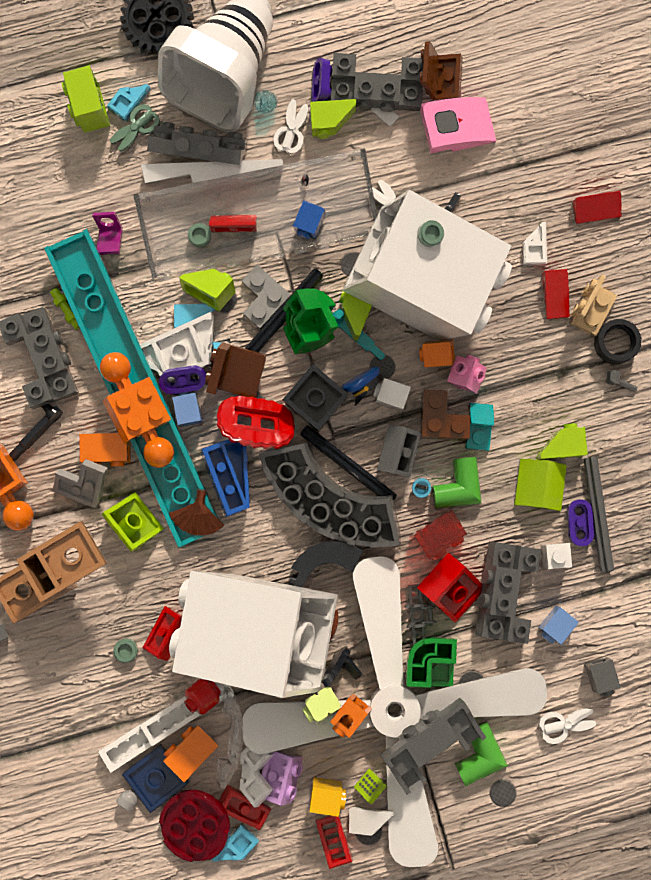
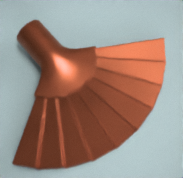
[169,489,225,536]

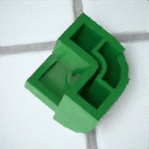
[283,288,338,355]
[406,637,457,688]

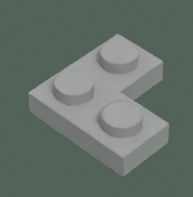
[242,264,291,330]
[52,459,107,509]

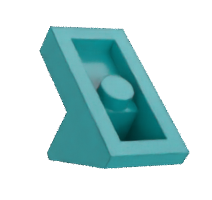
[465,403,494,451]

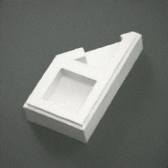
[522,222,547,266]
[349,807,394,836]

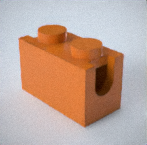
[79,433,131,467]
[330,694,372,738]
[163,725,218,782]

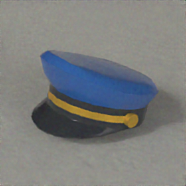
[342,366,383,406]

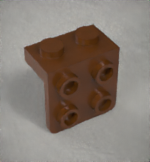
[420,41,463,101]
[205,342,266,398]

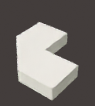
[240,747,274,808]

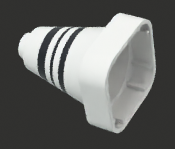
[158,0,273,133]

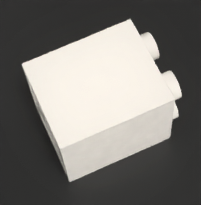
[342,190,512,340]
[169,571,338,698]

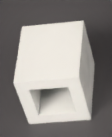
[373,378,411,412]
[541,543,572,569]

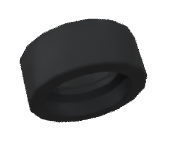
[594,319,642,365]

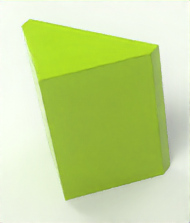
[514,459,567,511]
[101,492,164,552]

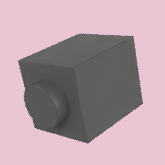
[584,657,621,696]

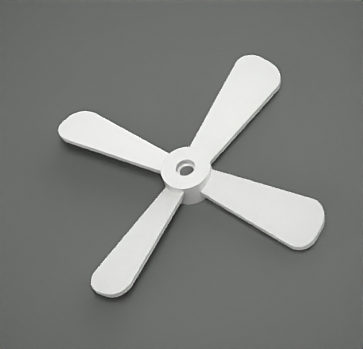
[242,556,547,867]

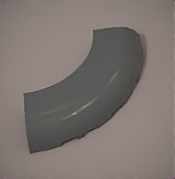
[259,442,401,547]

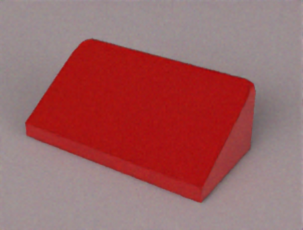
[572,191,622,224]
[209,215,257,233]
[142,606,182,661]

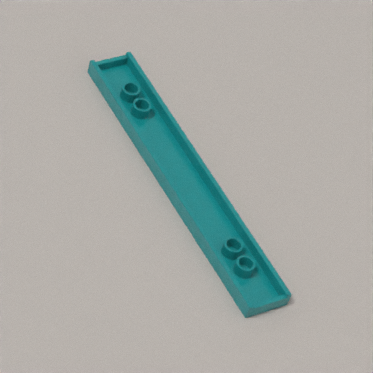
[44,229,223,548]

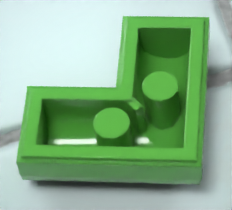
[432,457,482,509]
[454,721,508,787]

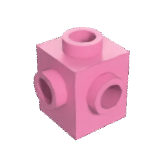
[447,355,487,394]

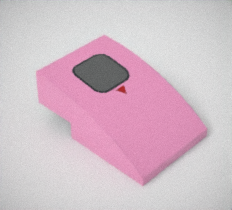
[420,97,496,154]

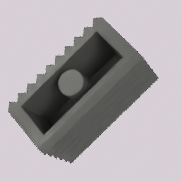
[377,425,422,478]

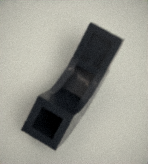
[288,541,363,588]

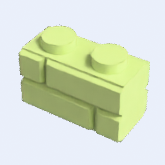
[302,687,341,724]

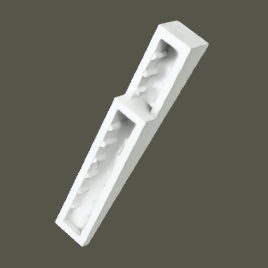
[141,159,283,184]
[98,682,234,773]

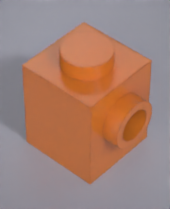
[419,339,455,368]

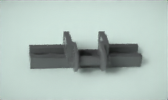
[405,584,437,645]

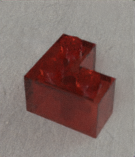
[411,510,467,561]

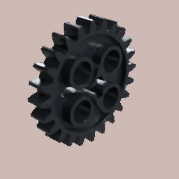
[120,0,194,55]

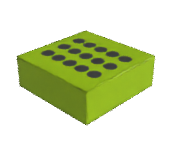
[354,768,387,804]

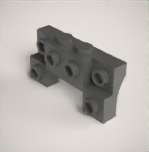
[331,53,423,112]
[147,121,248,165]
[0,307,79,410]
[475,541,541,644]
[380,698,486,795]

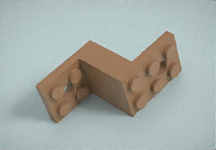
[0,521,107,624]

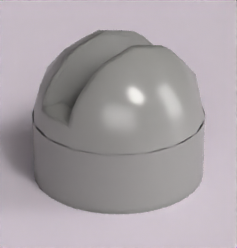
[116,790,137,812]

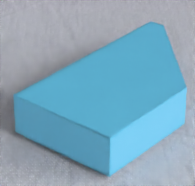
[107,84,151,122]
[174,304,215,328]
[211,823,259,862]

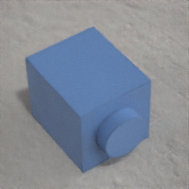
[172,391,203,427]
[538,606,579,645]

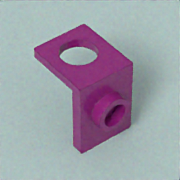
[92,212,123,255]

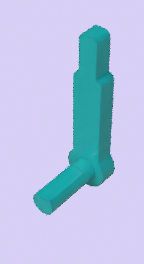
[333,309,385,360]

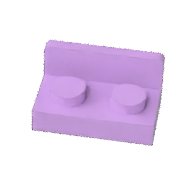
[262,750,303,806]

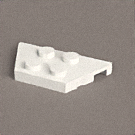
[140,312,214,382]

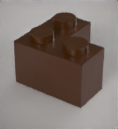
[420,389,470,441]

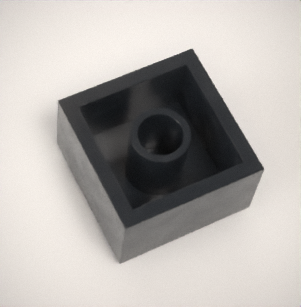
[282,364,349,433]

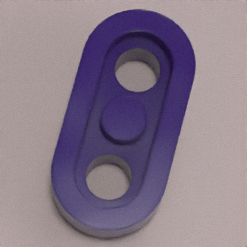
[311,57,332,102]
[159,365,206,394]
[567,499,594,546]

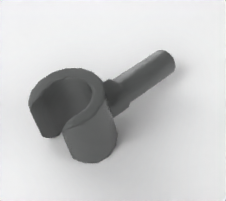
[606,370,638,392]

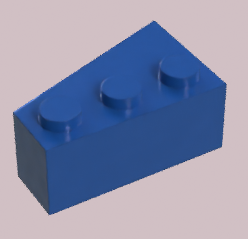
[200,439,250,518]

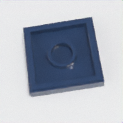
[122,744,189,813]

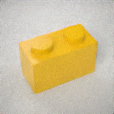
[309,777,346,817]

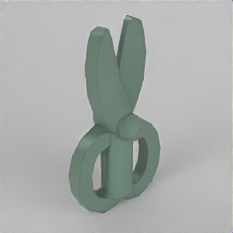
[110,104,160,152]

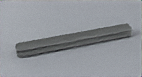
[584,457,614,573]

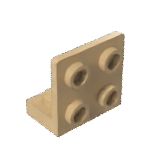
[570,275,618,337]

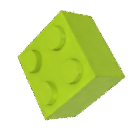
[61,65,110,133]

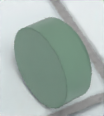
[417,220,444,247]
[188,223,211,248]
[113,638,138,663]

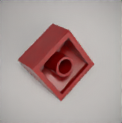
[417,553,482,623]

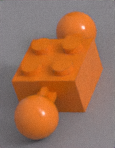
[100,352,174,468]
[0,444,34,531]

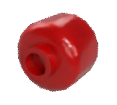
[184,678,221,715]

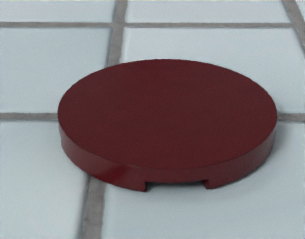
[159,790,231,862]

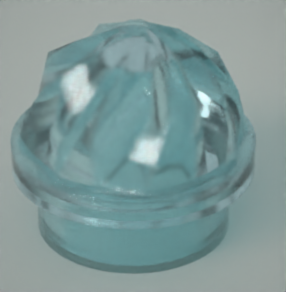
[255,90,278,114]

